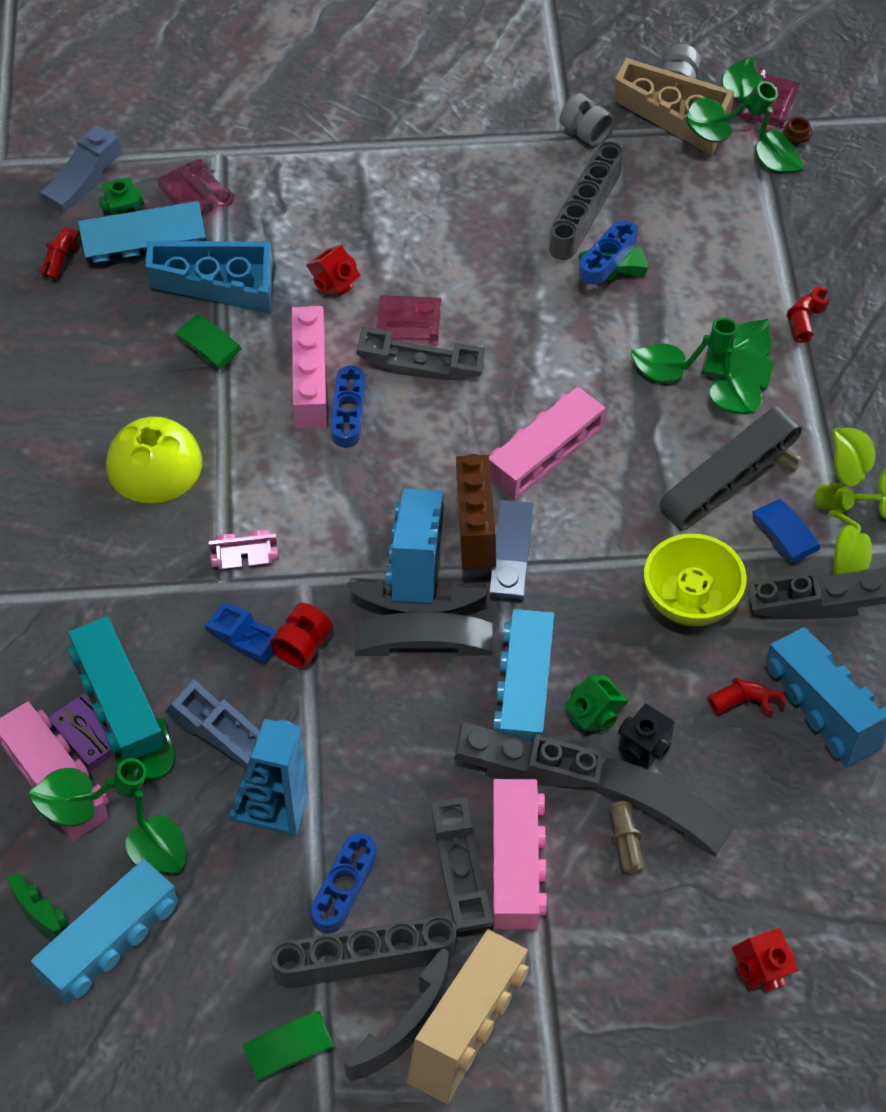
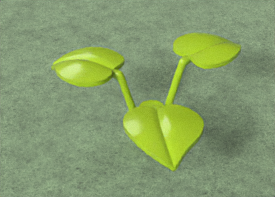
[814,428,886,575]

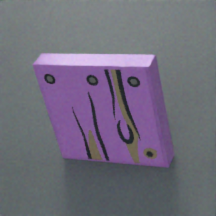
[48,693,114,771]

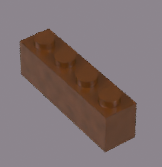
[456,454,496,568]

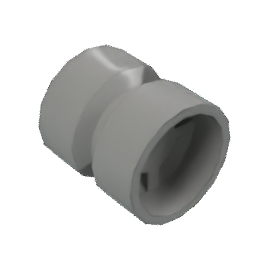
[661,44,701,79]
[559,93,614,147]

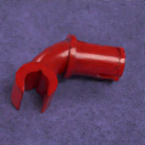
[39,227,81,280]
[786,286,830,343]
[707,677,786,719]

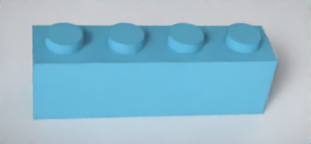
[78,201,206,263]
[493,609,554,740]
[30,858,178,1005]

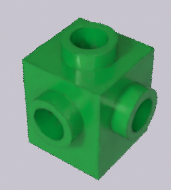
[99,177,144,216]
[563,675,629,731]

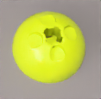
[106,417,203,503]
[644,534,747,627]

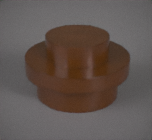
[783,117,813,144]

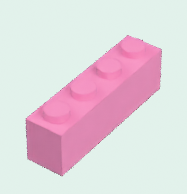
[292,306,327,429]
[489,386,606,500]
[0,701,109,842]
[493,779,547,930]

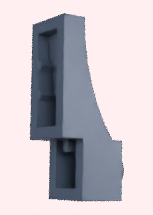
[40,125,121,213]
[490,500,533,601]
[165,679,260,769]

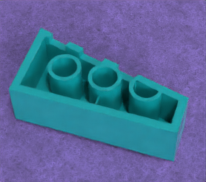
[66,616,165,760]

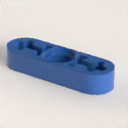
[579,221,638,284]
[331,366,365,448]
[311,833,377,933]

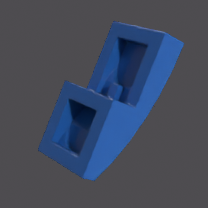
[752,499,820,563]
[204,601,278,665]

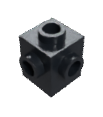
[618,703,675,769]

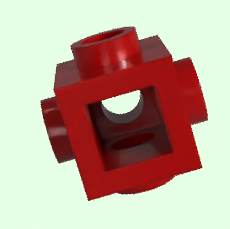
[306,245,361,296]
[732,928,798,992]

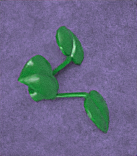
[685,57,803,173]
[631,318,772,415]
[29,718,186,874]

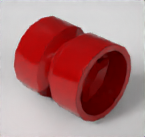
[270,603,333,668]

